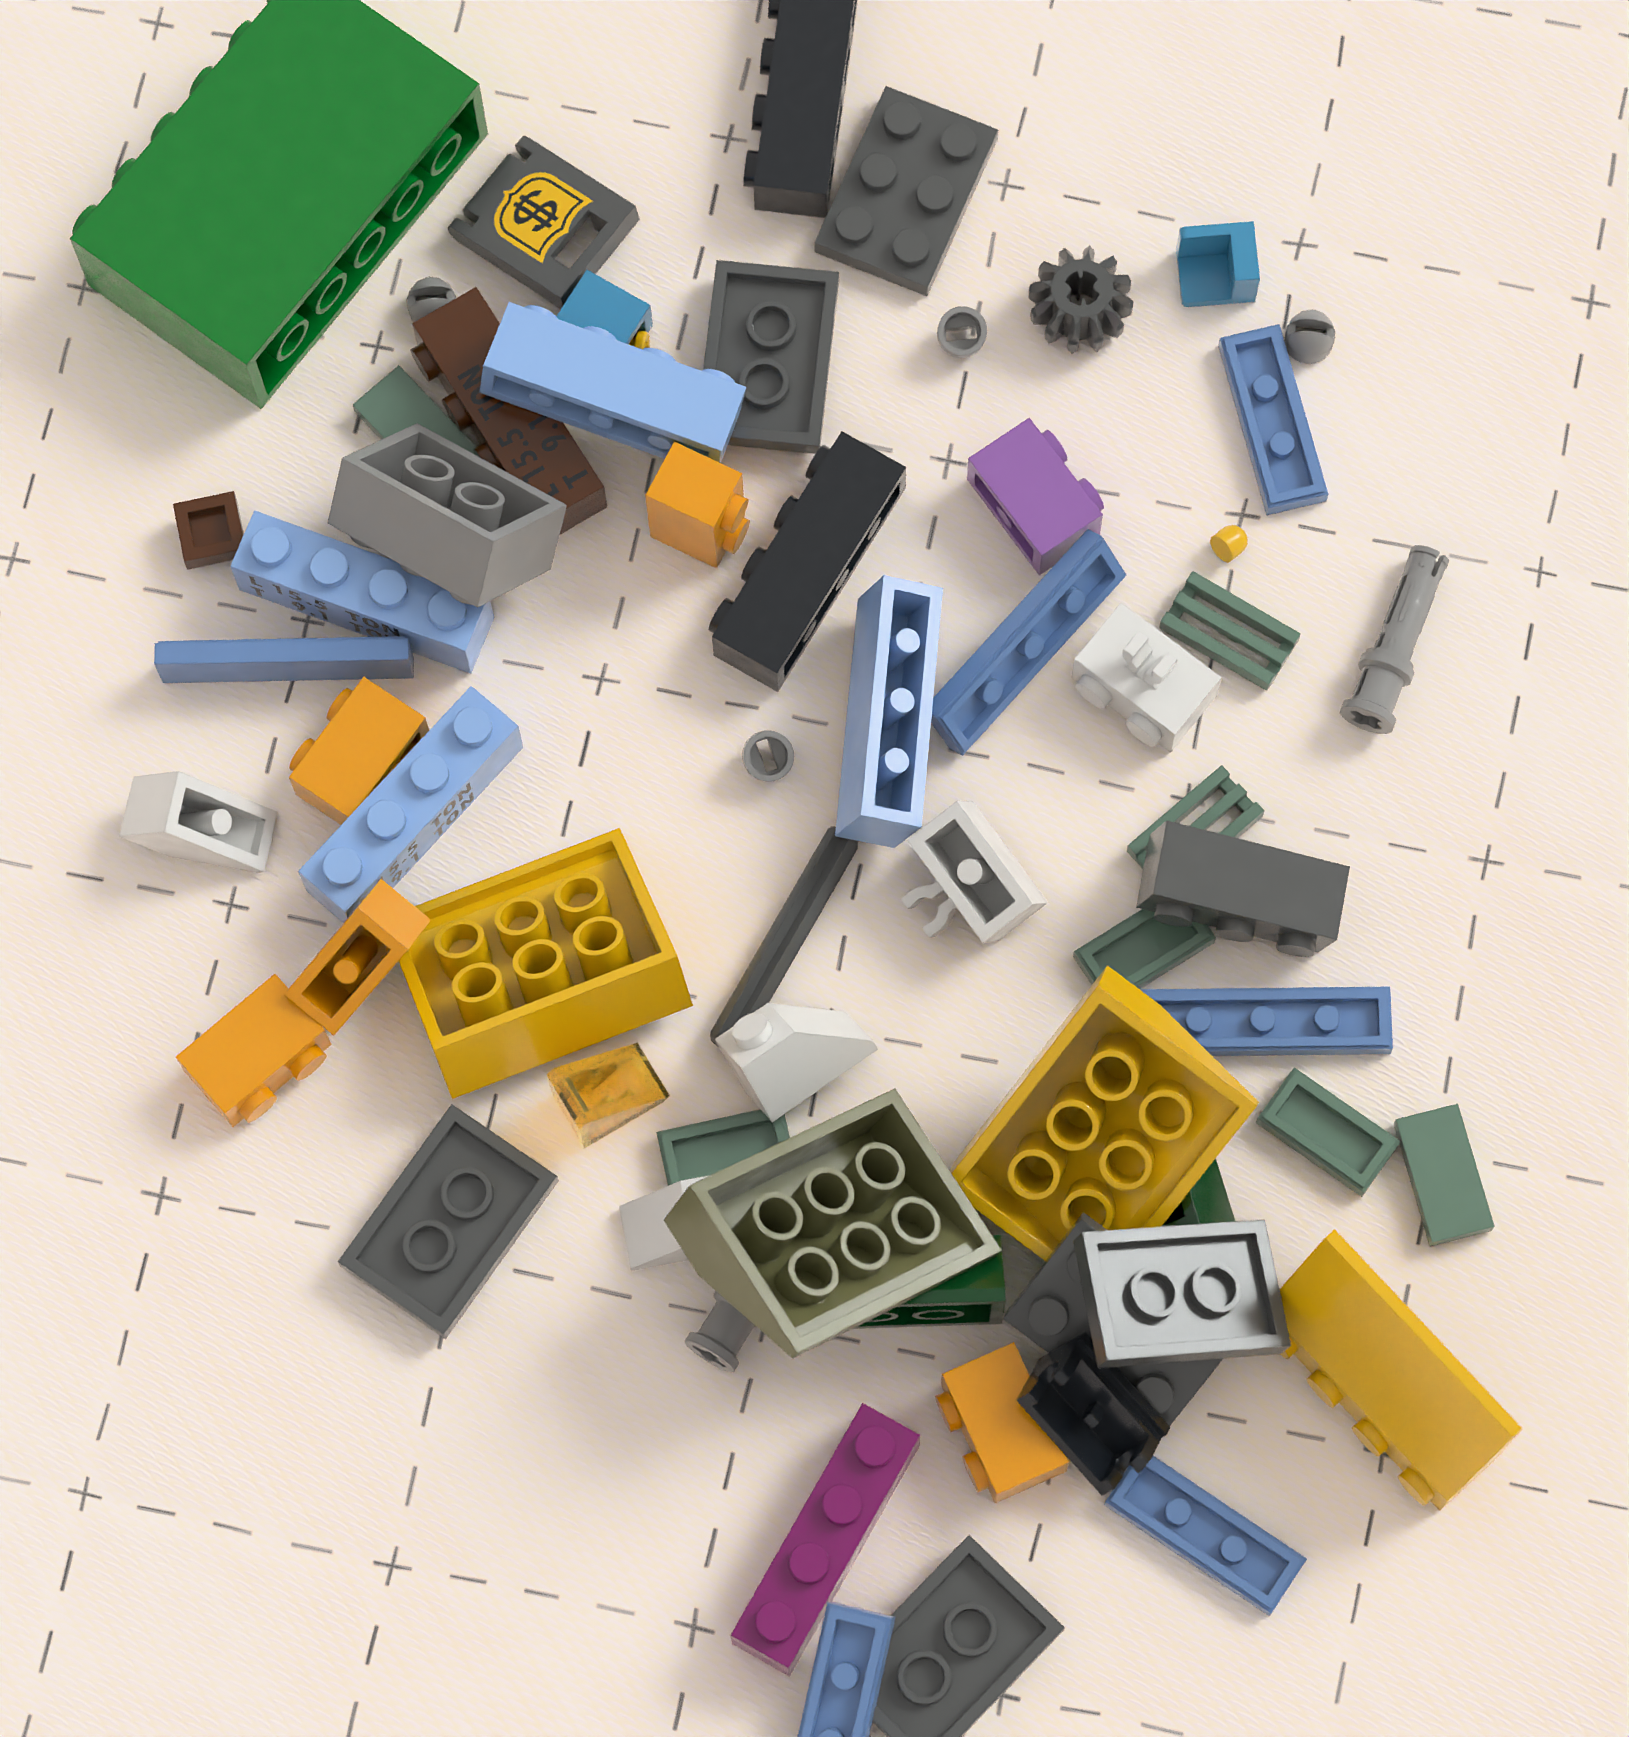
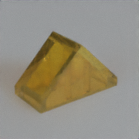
[547,1042,670,1149]

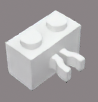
[1071,602,1222,752]
[900,801,1048,943]

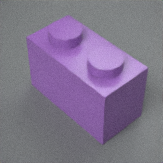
[967,417,1104,576]

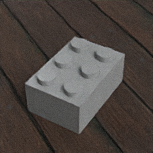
[328,423,567,608]

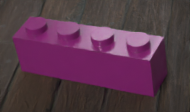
[730,1403,920,1677]

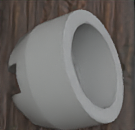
[407,276,456,322]
[937,306,987,358]
[1284,309,1335,364]
[742,730,794,782]

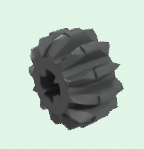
[1028,245,1134,354]

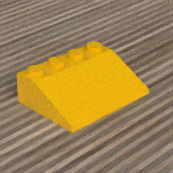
[398,828,693,1099]
[950,965,1259,1261]
[1280,1229,1523,1511]

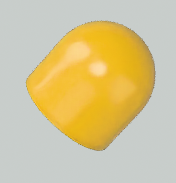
[1210,525,1248,562]

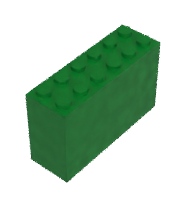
[70,0,488,409]

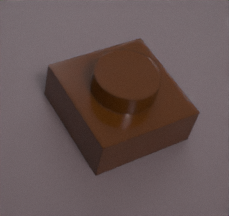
[173,491,244,570]

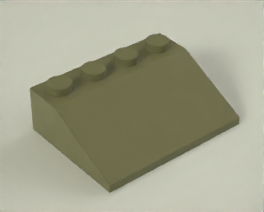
[663,1088,1002,1359]

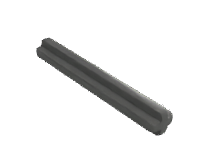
[710,826,858,1047]

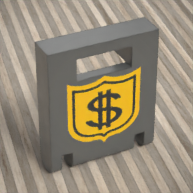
[447,136,640,309]

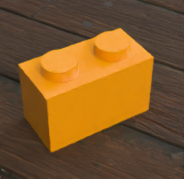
[645,442,750,568]
[289,676,429,825]
[284,879,430,1036]
[176,974,332,1127]
[935,1342,1069,1503]

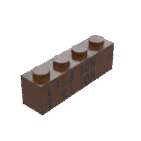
[410,287,607,535]

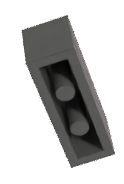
[1136,820,1350,957]

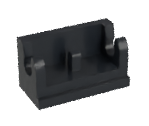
[1017,1332,1170,1496]

